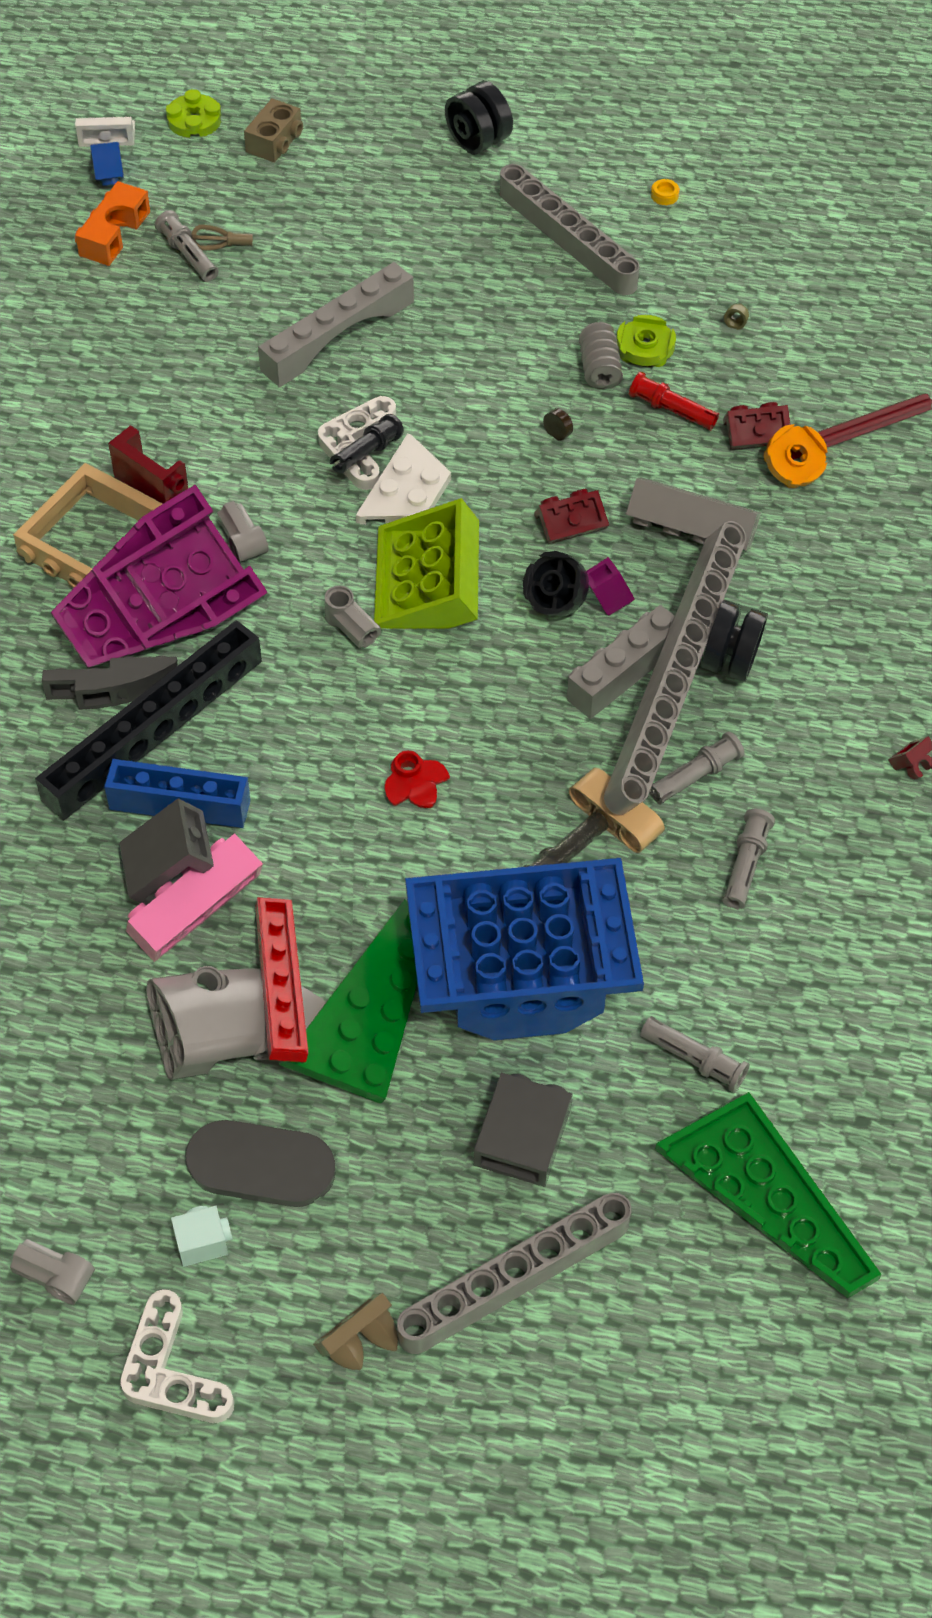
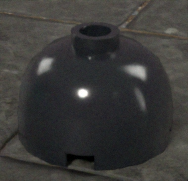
[523,551,589,617]

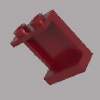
[108,425,188,504]

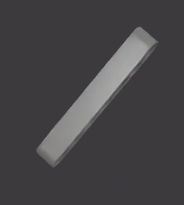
[500,164,640,295]
[397,1193,631,1354]

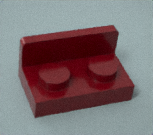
[723,402,791,450]
[534,489,609,544]

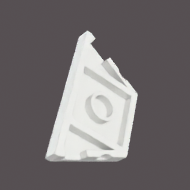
[356,434,451,524]

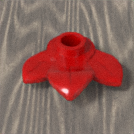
[385,750,450,808]

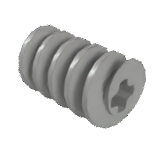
[579,322,623,389]

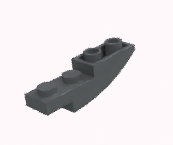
[42,656,178,710]

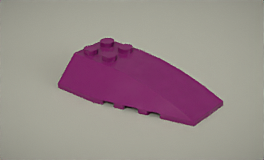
[50,484,268,668]

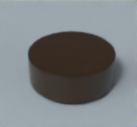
[543,408,573,441]

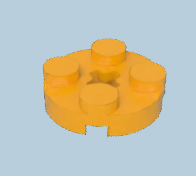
[763,424,828,488]

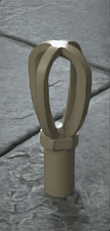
[191,224,253,250]

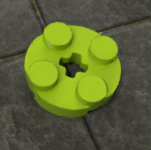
[166,89,221,138]
[617,315,676,367]

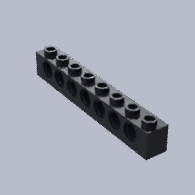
[35,620,262,821]

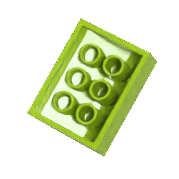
[374,498,479,629]

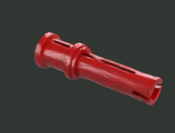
[629,372,719,431]

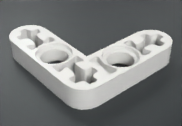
[318,396,396,490]
[120,1290,234,1423]

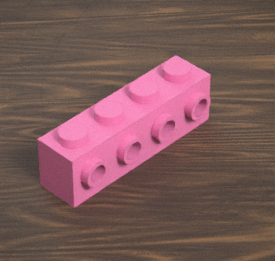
[126,834,263,962]

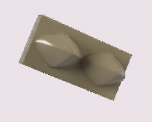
[314,1292,398,1370]

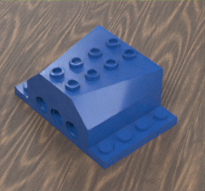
[405,858,644,1040]

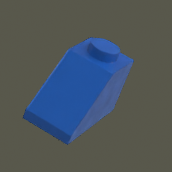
[90,142,124,186]

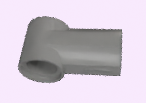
[217,501,269,562]
[325,585,381,648]
[10,1239,95,1305]

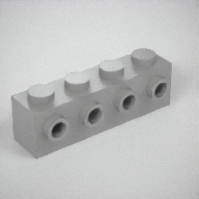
[626,477,761,551]
[567,605,675,719]

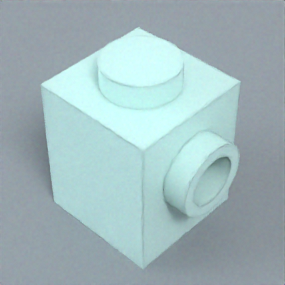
[171,1206,233,1267]

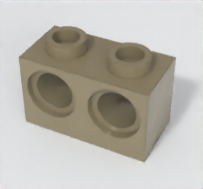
[244,98,303,163]

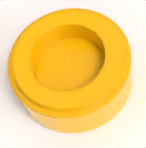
[651,179,680,205]

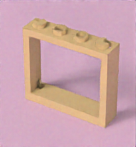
[13,463,162,588]

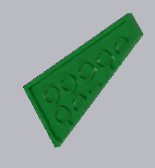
[279,899,417,1103]
[655,1092,881,1298]

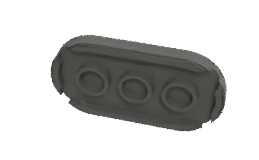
[186,1120,336,1207]

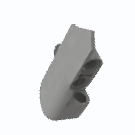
[146,966,326,1080]

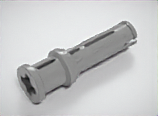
[155,210,219,282]
[650,731,745,804]
[723,808,775,910]
[640,1016,750,1093]

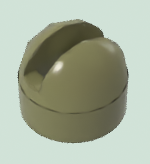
[724,303,749,330]

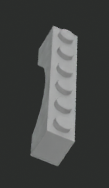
[258,262,414,388]

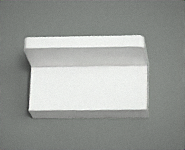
[75,117,135,147]

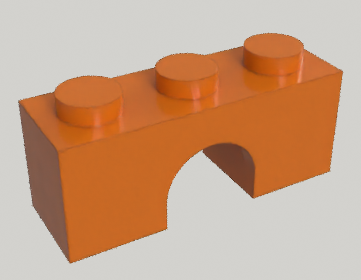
[75,181,150,266]

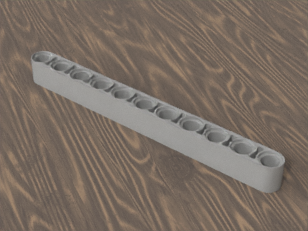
[604,521,746,815]

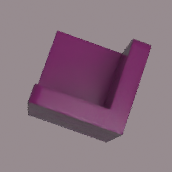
[586,557,635,615]

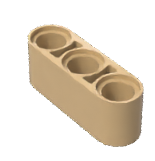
[569,767,665,853]

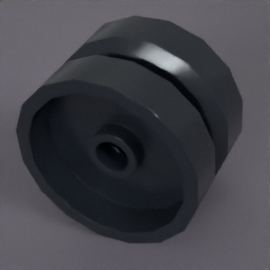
[445,80,513,155]
[701,599,768,682]

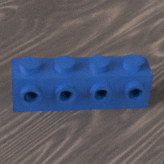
[104,759,251,828]

